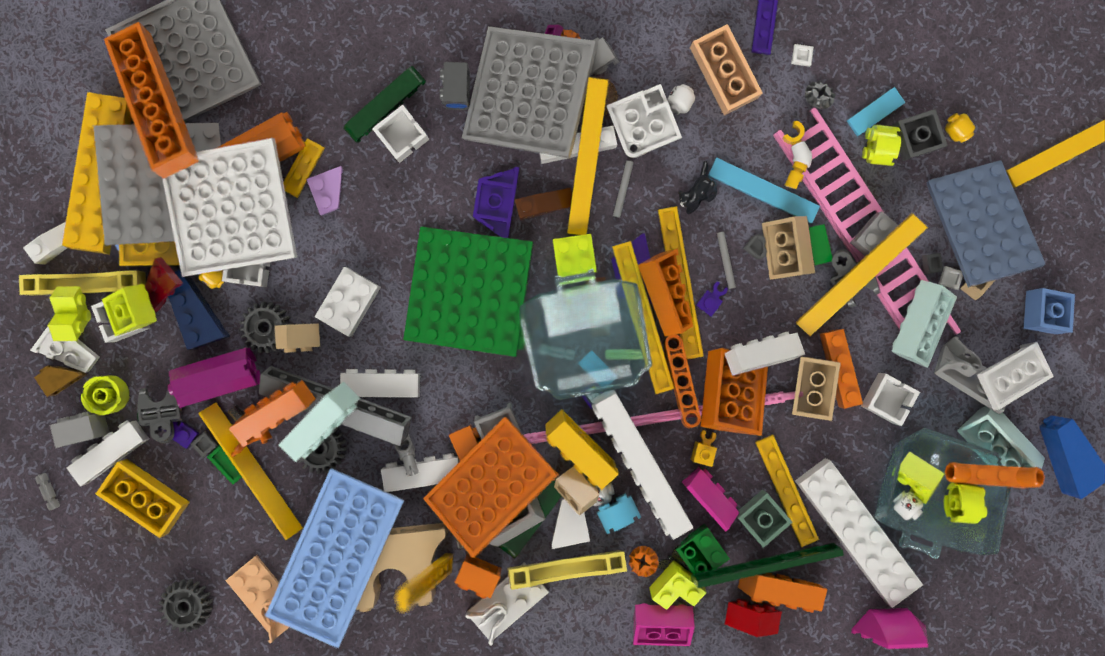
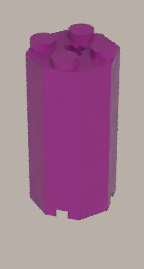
[168,348,261,408]

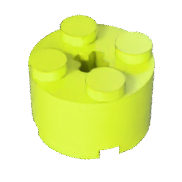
[862,125,901,166]
[81,375,130,415]
[944,483,987,524]

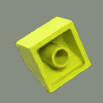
[102,284,157,336]

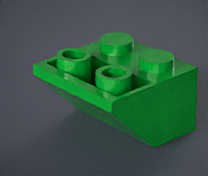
[676,524,730,574]

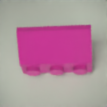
[682,467,740,531]
[633,603,695,646]

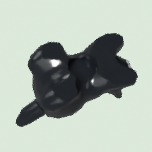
[678,161,717,214]

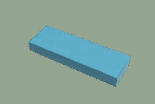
[847,87,906,136]

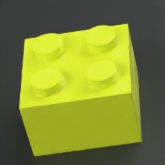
[553,234,597,279]

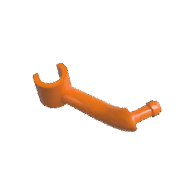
[231,430,272,457]

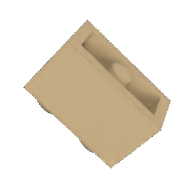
[275,324,320,353]
[554,466,599,516]

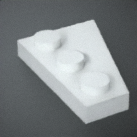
[30,327,100,373]

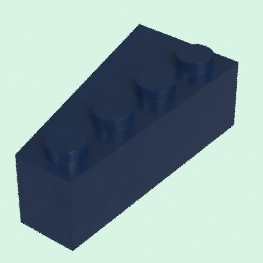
[168,270,230,350]

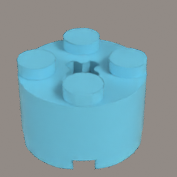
[597,493,641,534]

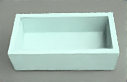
[279,382,360,462]

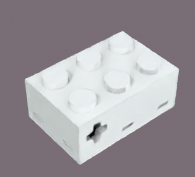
[315,267,381,337]

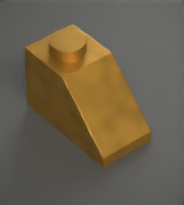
[34,365,87,397]

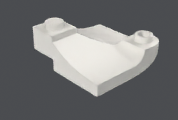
[607,84,682,158]

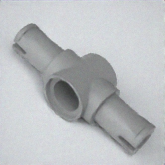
[395,434,419,476]

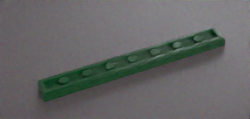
[691,543,844,588]

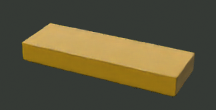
[283,138,325,198]

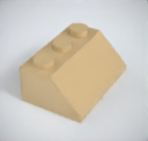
[762,216,815,280]
[792,356,841,421]

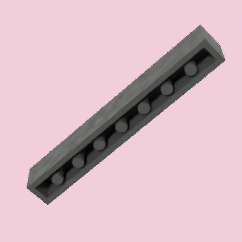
[259,366,412,446]

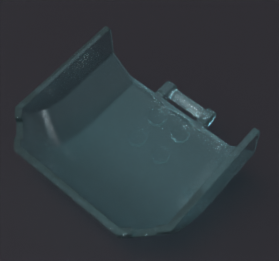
[519,269,652,400]
[874,428,1011,559]

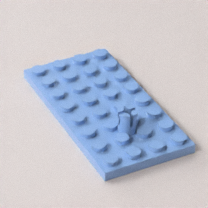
[265,468,404,648]

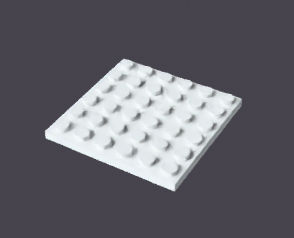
[162,138,297,277]

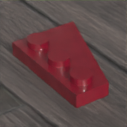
[145,257,183,313]

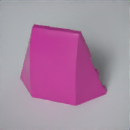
[851,608,928,649]

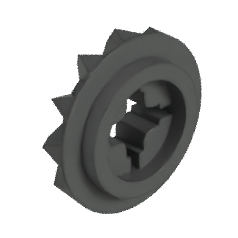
[805,80,836,109]

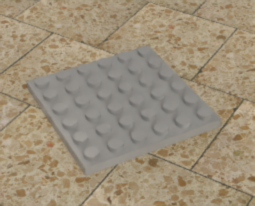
[105,0,262,122]
[462,26,598,159]
[93,123,221,246]

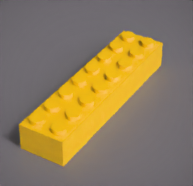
[62,92,132,254]

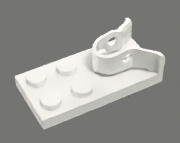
[977,342,1054,410]
[465,562,549,646]

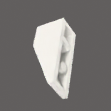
[23,222,67,265]

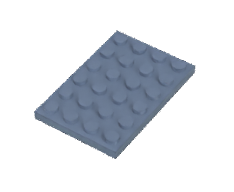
[927,160,1046,288]

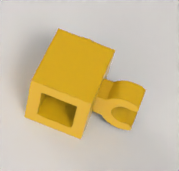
[691,430,717,467]

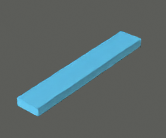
[708,158,820,224]

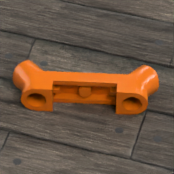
[944,462,1045,489]

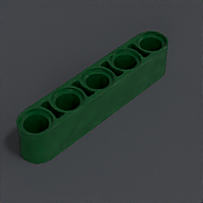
[343,66,426,143]
[499,475,561,559]

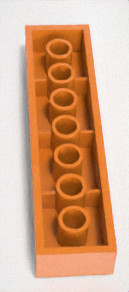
[104,22,199,179]

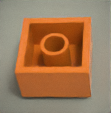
[455,553,502,598]

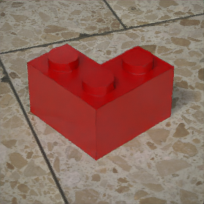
[725,599,782,637]

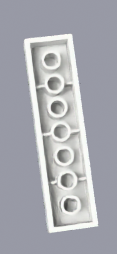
[592,387,693,540]
[795,458,923,608]

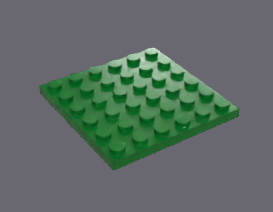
[403,227,534,357]

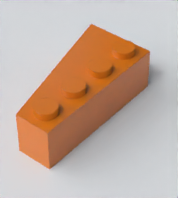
[638,248,693,336]
[229,380,316,447]
[738,573,827,613]

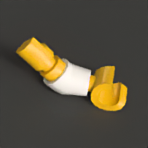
[782,121,812,189]

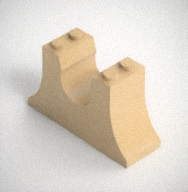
[356,523,449,612]

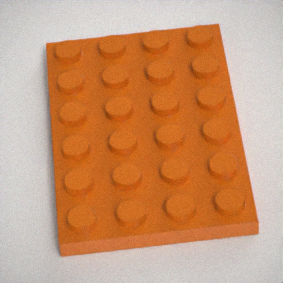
[423,417,558,558]

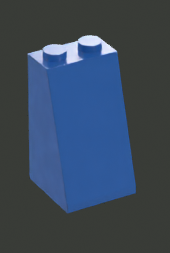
[1039,416,1105,499]

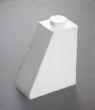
[551,497,590,549]

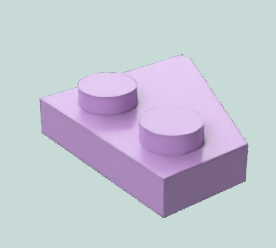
[307,166,343,216]

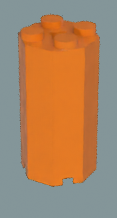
[215,112,306,162]

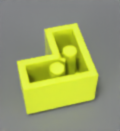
[48,286,91,341]
[894,452,945,504]
[649,560,707,610]

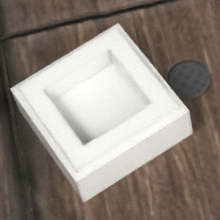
[791,44,814,67]
[939,266,963,290]

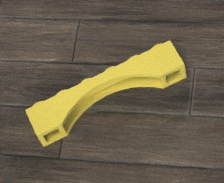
[19,271,146,296]
[507,550,627,590]

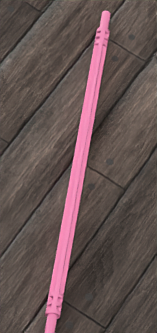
[522,391,803,444]

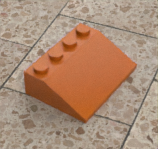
[701,348,768,436]

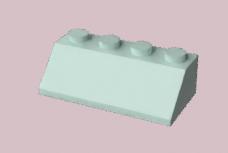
[892,280,957,368]
[957,406,1045,470]

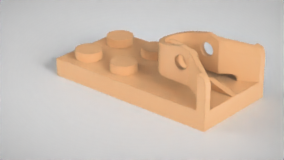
[225,555,289,643]

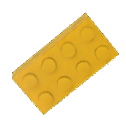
[545,409,619,490]
[96,459,190,538]

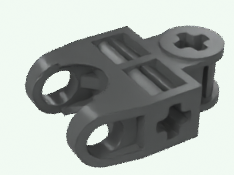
[830,249,881,308]
[137,388,183,444]

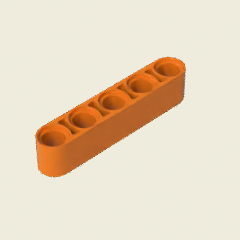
[664,335,701,428]

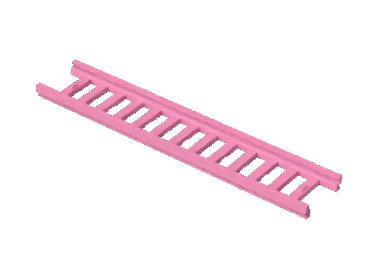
[773,107,961,335]

